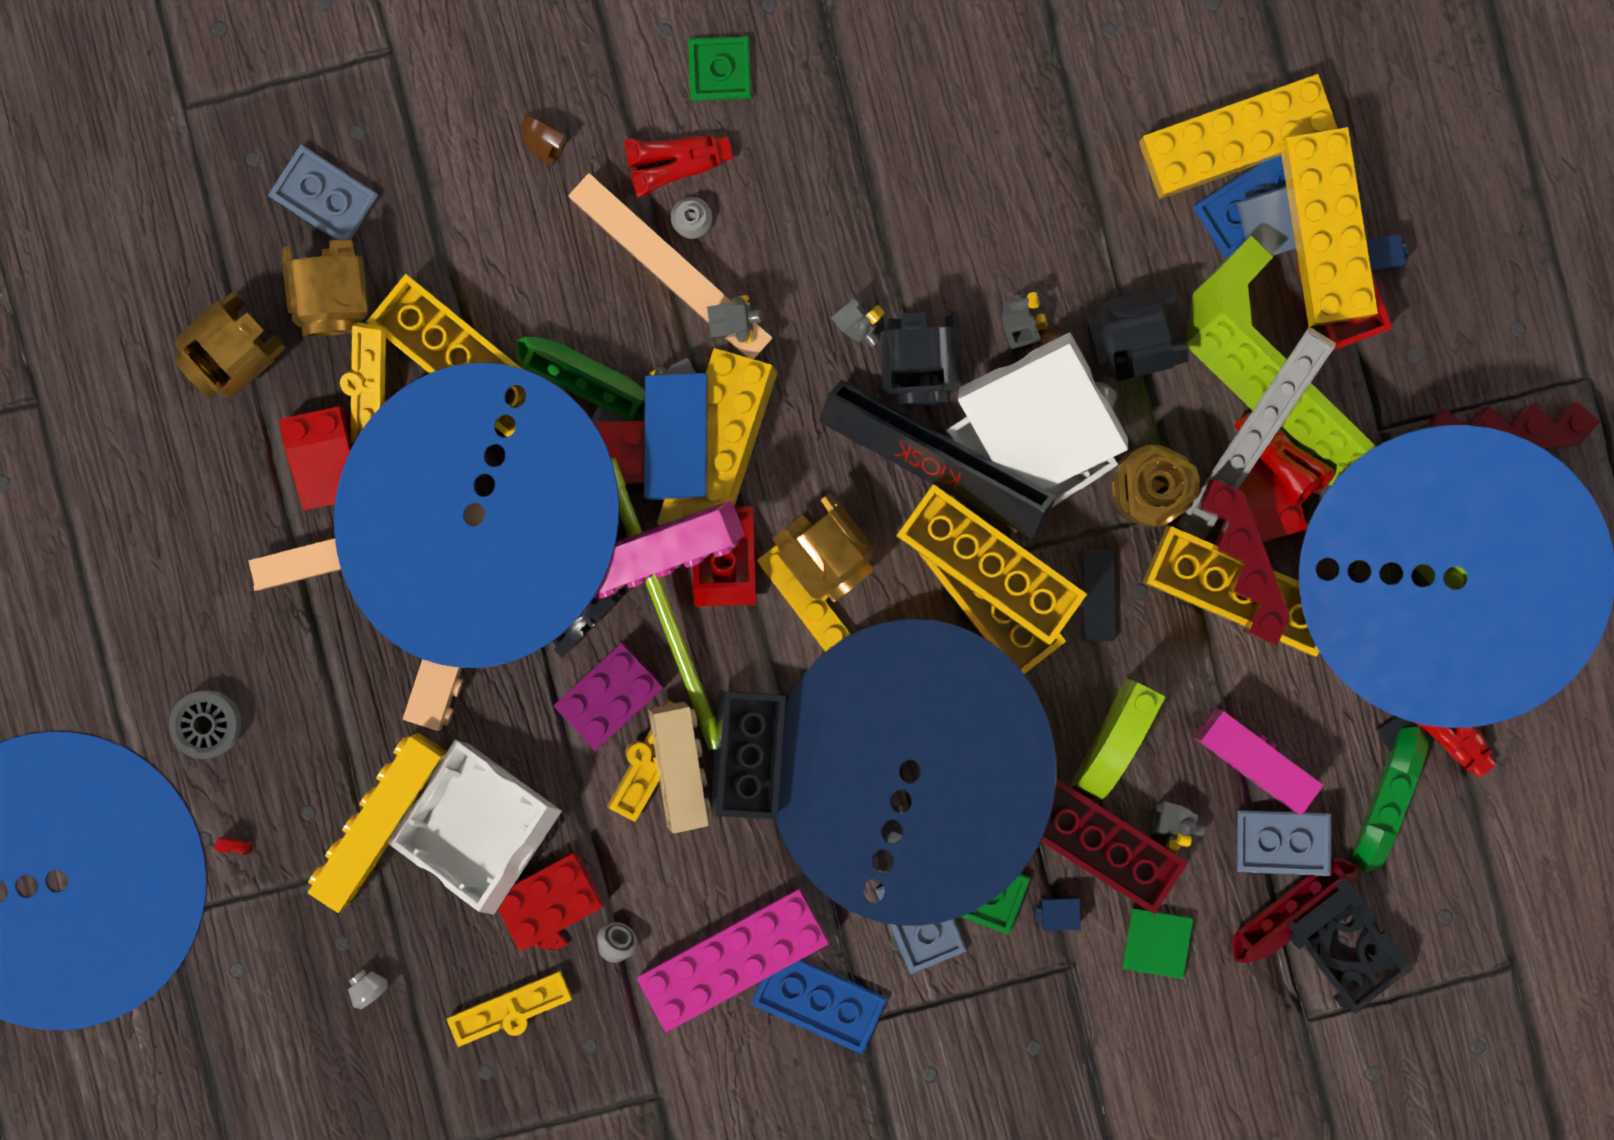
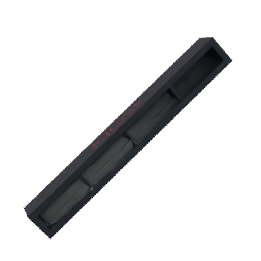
[819,380,1057,539]

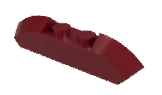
[1231,857,1359,963]

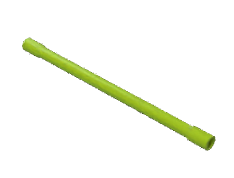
[611,458,717,750]

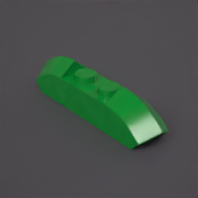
[517,337,645,421]
[1351,726,1430,873]

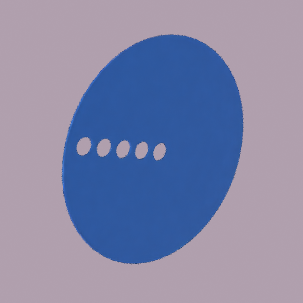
[334,363,619,668]
[1299,425,1614,728]
[0,732,207,1030]

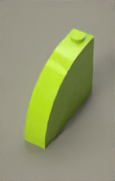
[1070,678,1165,801]

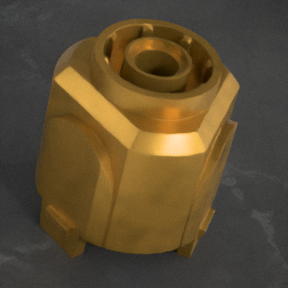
[281,240,369,337]
[174,291,285,398]
[1111,444,1200,527]
[772,493,875,602]

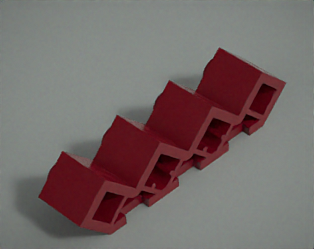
[1422,401,1600,448]
[1197,479,1290,645]

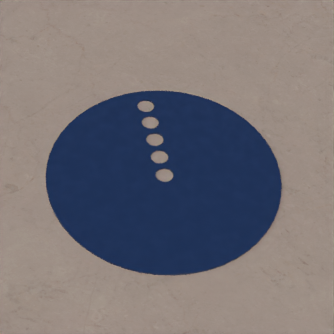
[776,619,1057,926]

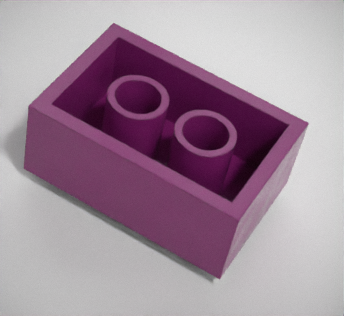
[553,642,665,751]

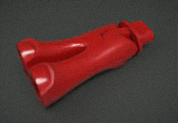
[624,135,733,198]
[1234,413,1335,506]
[1413,722,1496,778]

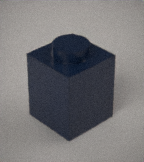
[1366,234,1408,273]
[1035,895,1081,931]

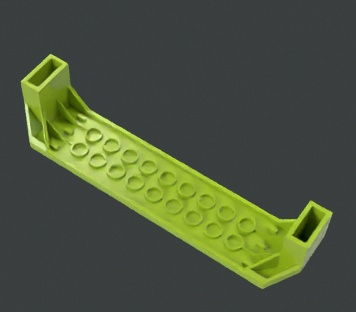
[1185,236,1468,589]

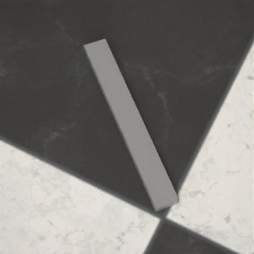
[1177,327,1336,540]

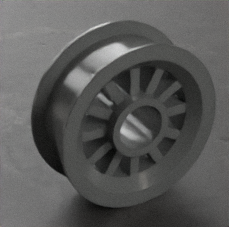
[169,690,242,759]

